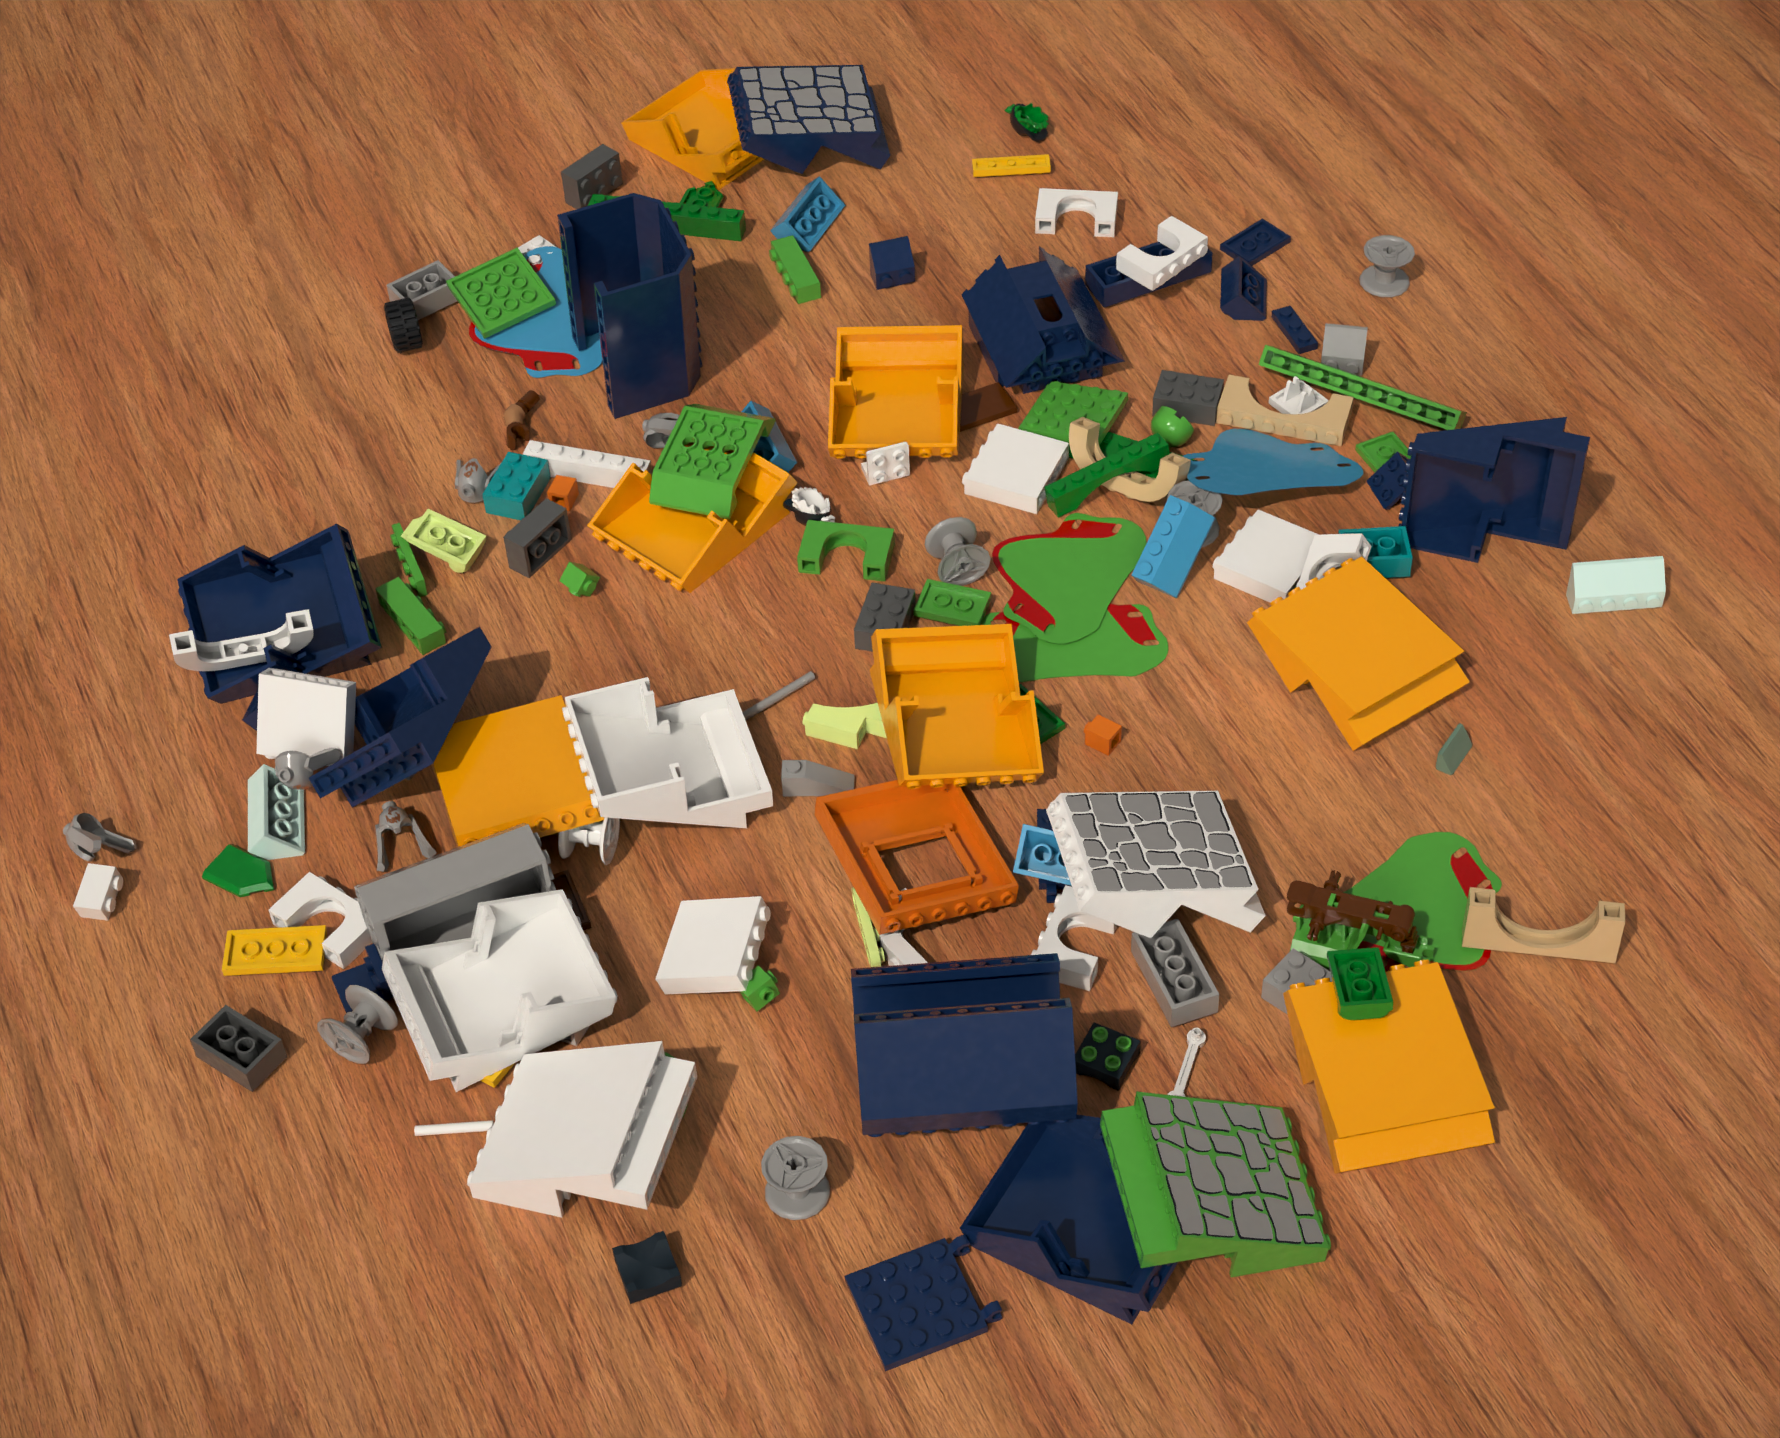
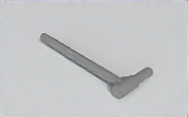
[742,671,815,720]

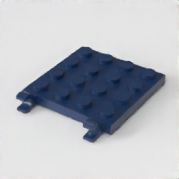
[844,1235,1002,1371]

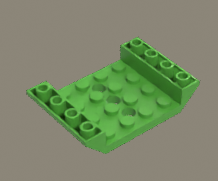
[649,404,776,520]

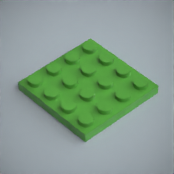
[446,247,556,339]
[1018,381,1129,446]

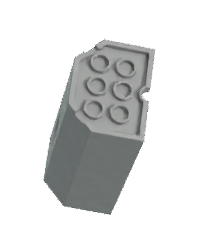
[354,823,556,963]

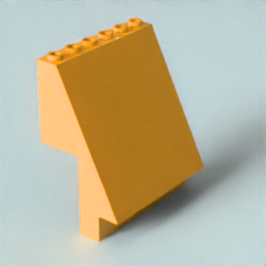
[621,68,764,190]
[828,325,964,459]
[587,442,797,593]
[1247,556,1469,751]
[869,624,1044,789]
[432,695,604,847]
[1283,959,1495,1174]

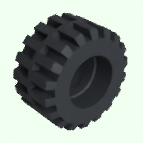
[384,297,423,353]

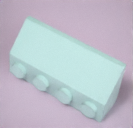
[1566,556,1666,614]
[248,764,305,860]

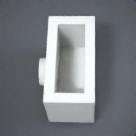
[73,863,123,921]

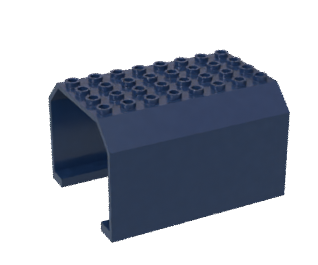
[557,193,703,419]
[851,953,1078,1137]

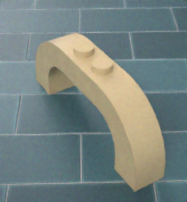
[1069,417,1191,502]

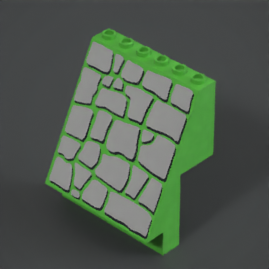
[1100,1091,1331,1277]

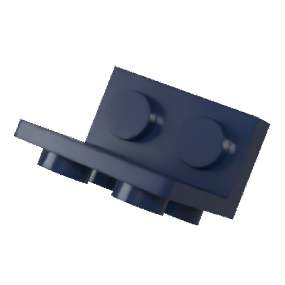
[1367,451,1409,510]
[332,943,394,1013]

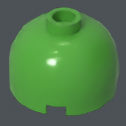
[1151,406,1194,447]

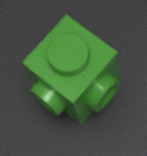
[559,562,600,597]
[739,965,780,1012]

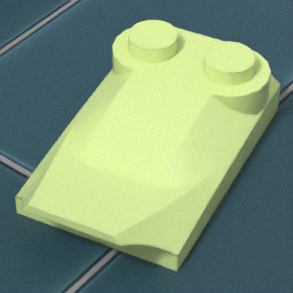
[401,509,486,573]

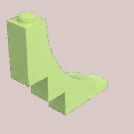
[802,703,887,749]

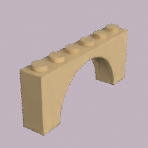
[1216,375,1354,446]
[1462,887,1625,963]

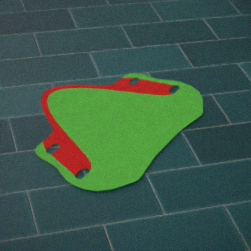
[992,513,1147,644]
[981,603,1168,683]
[1343,832,1502,972]

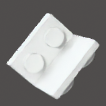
[861,442,910,485]

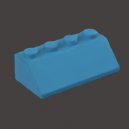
[770,176,845,252]
[741,401,797,472]
[1131,495,1216,598]
[1013,824,1072,886]

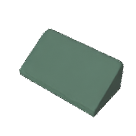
[1436,723,1472,775]

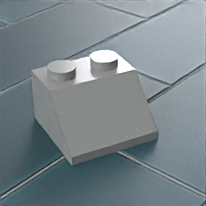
[1321,323,1368,376]

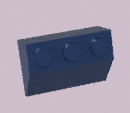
[1220,256,1267,321]

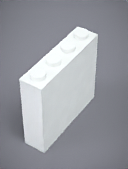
[962,423,1069,514]
[1212,510,1319,603]
[256,668,356,766]
[656,896,771,995]

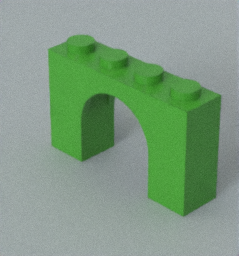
[797,520,895,581]

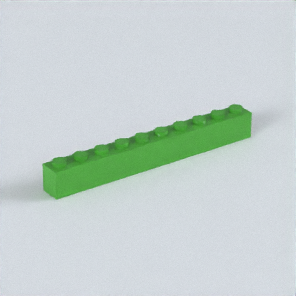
[1258,345,1467,430]

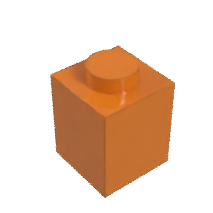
[547,475,579,511]
[1084,714,1122,756]

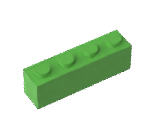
[769,235,821,304]
[375,577,446,655]

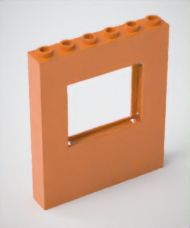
[815,780,1019,935]

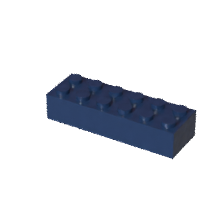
[1085,242,1213,308]

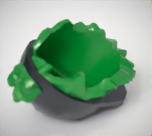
[1005,103,1049,142]

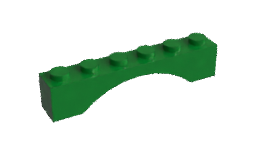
[1044,432,1170,518]

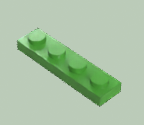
[390,523,428,597]

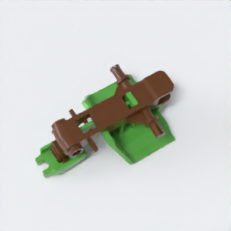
[1287,870,1435,970]

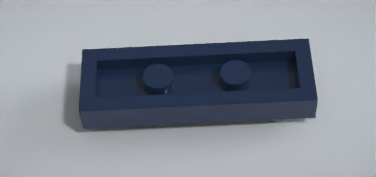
[1271,306,1318,354]

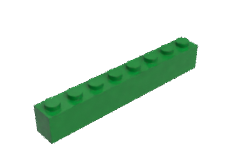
[588,194,746,241]

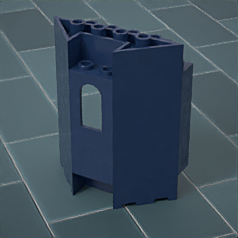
[961,246,1125,394]

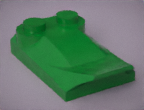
[1327,947,1393,1020]

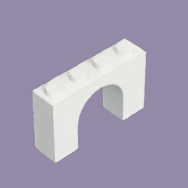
[1035,188,1118,237]
[1116,216,1208,291]
[1296,533,1372,589]
[269,872,372,969]
[1031,885,1117,991]

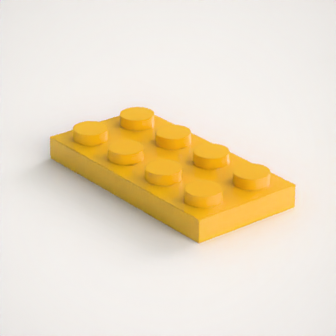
[222,925,327,976]

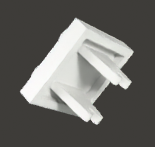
[1269,376,1329,414]

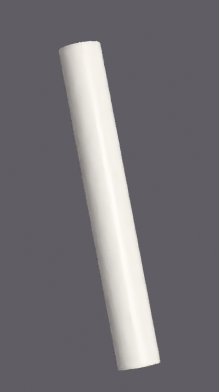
[414,1120,494,1136]

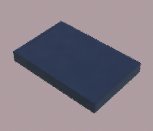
[1220,218,1291,266]

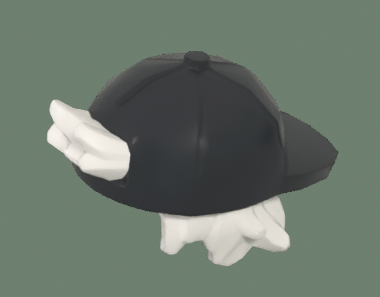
[783,487,835,526]

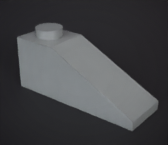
[781,760,855,797]

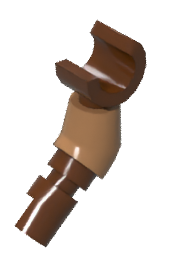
[503,390,540,450]

